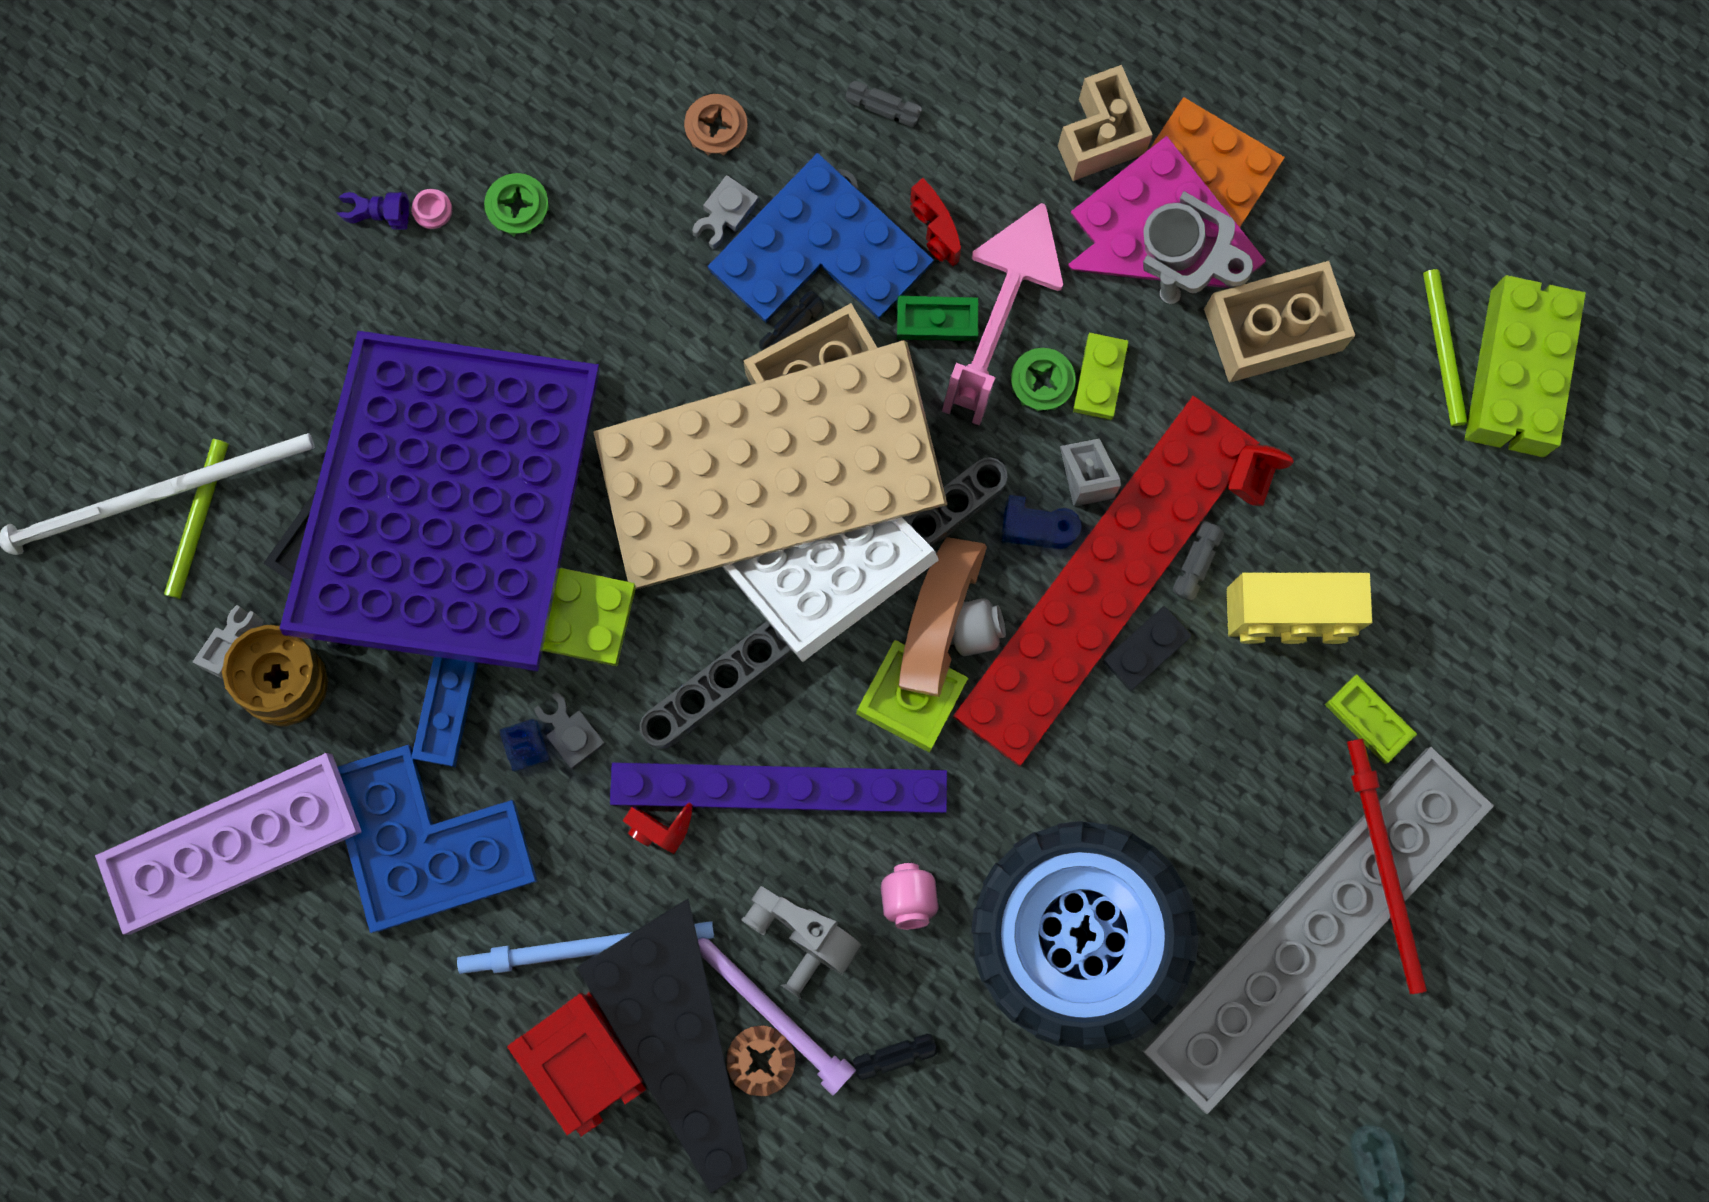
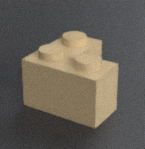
[1058,65,1153,181]

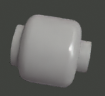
[950,598,1006,656]

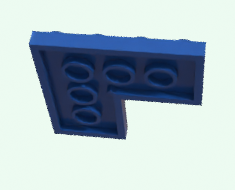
[708,153,934,323]
[337,745,538,933]

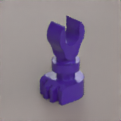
[337,192,410,230]

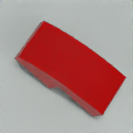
[910,178,961,267]

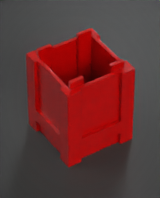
[507,992,646,1137]

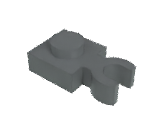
[534,692,605,770]

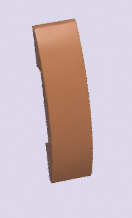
[899,537,987,697]

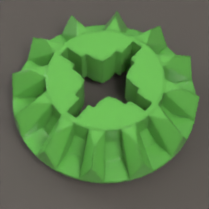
[484,173,549,237]
[1011,348,1076,412]

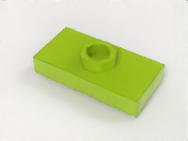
[1324,674,1417,764]

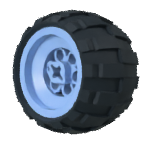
[971,821,1199,1050]

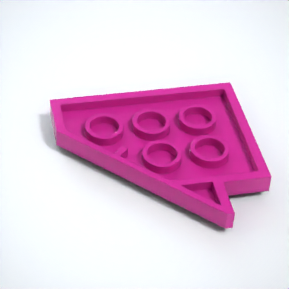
[1068,136,1266,288]

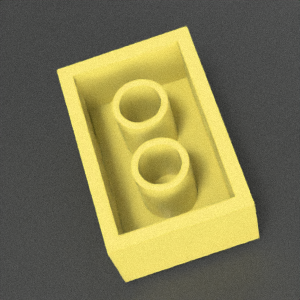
[1227,573,1372,644]

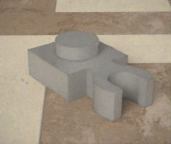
[692,175,759,249]
[193,605,264,679]

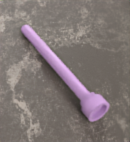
[698,938,856,1096]

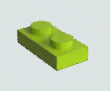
[1073,333,1128,420]

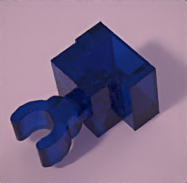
[499,719,550,772]

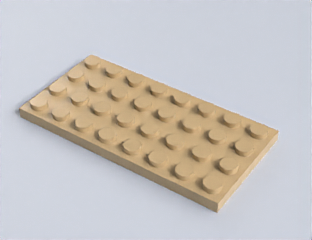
[593,340,948,590]

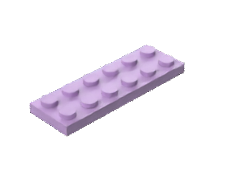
[95,753,362,935]

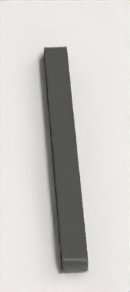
[640,457,1008,750]

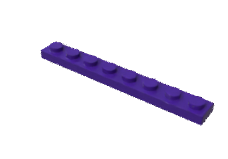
[610,763,947,813]

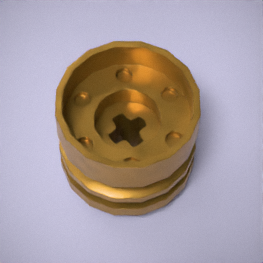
[222,625,328,726]

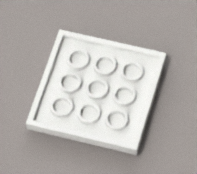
[722,517,939,662]

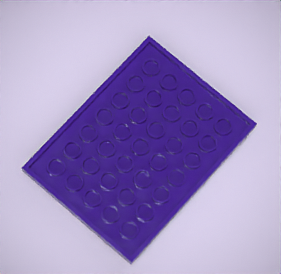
[279,331,600,671]

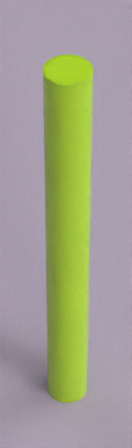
[1423,269,1467,427]
[164,439,229,599]

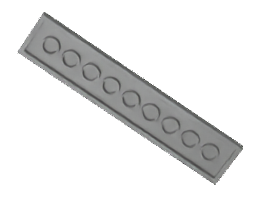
[1142,747,1494,1114]

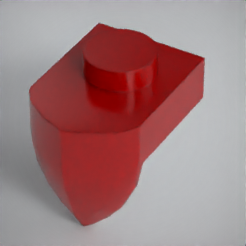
[1228,445,1294,506]
[623,802,692,854]

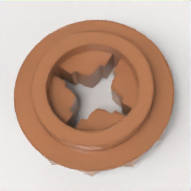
[684,94,747,156]
[727,1026,795,1096]

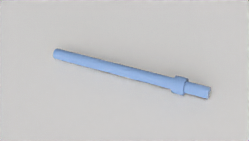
[457,921,714,974]

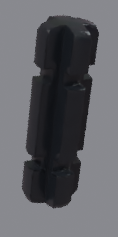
[759,291,824,350]
[853,1034,937,1080]

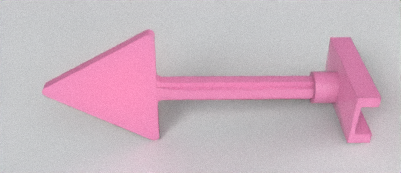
[942,203,1063,425]

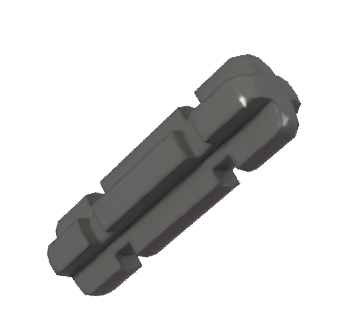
[845,81,922,127]
[1173,522,1224,601]

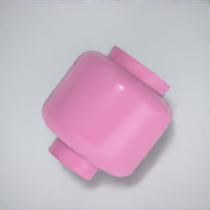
[881,863,939,930]

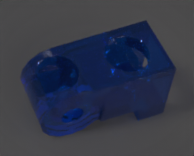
[1001,495,1082,549]

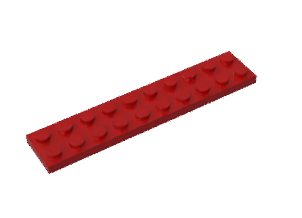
[953,395,1259,767]

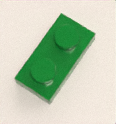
[897,296,978,341]

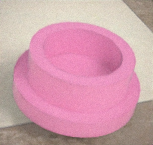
[411,189,452,229]

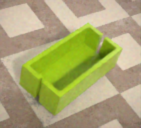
[1465,275,1586,457]

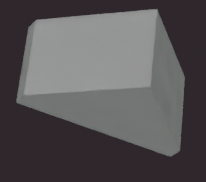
[1060,438,1121,507]

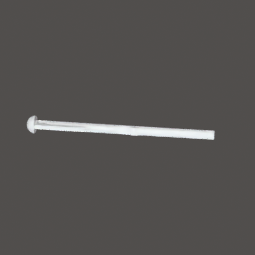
[0,433,315,555]

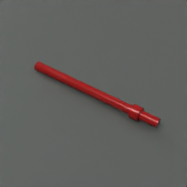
[1347,739,1427,994]

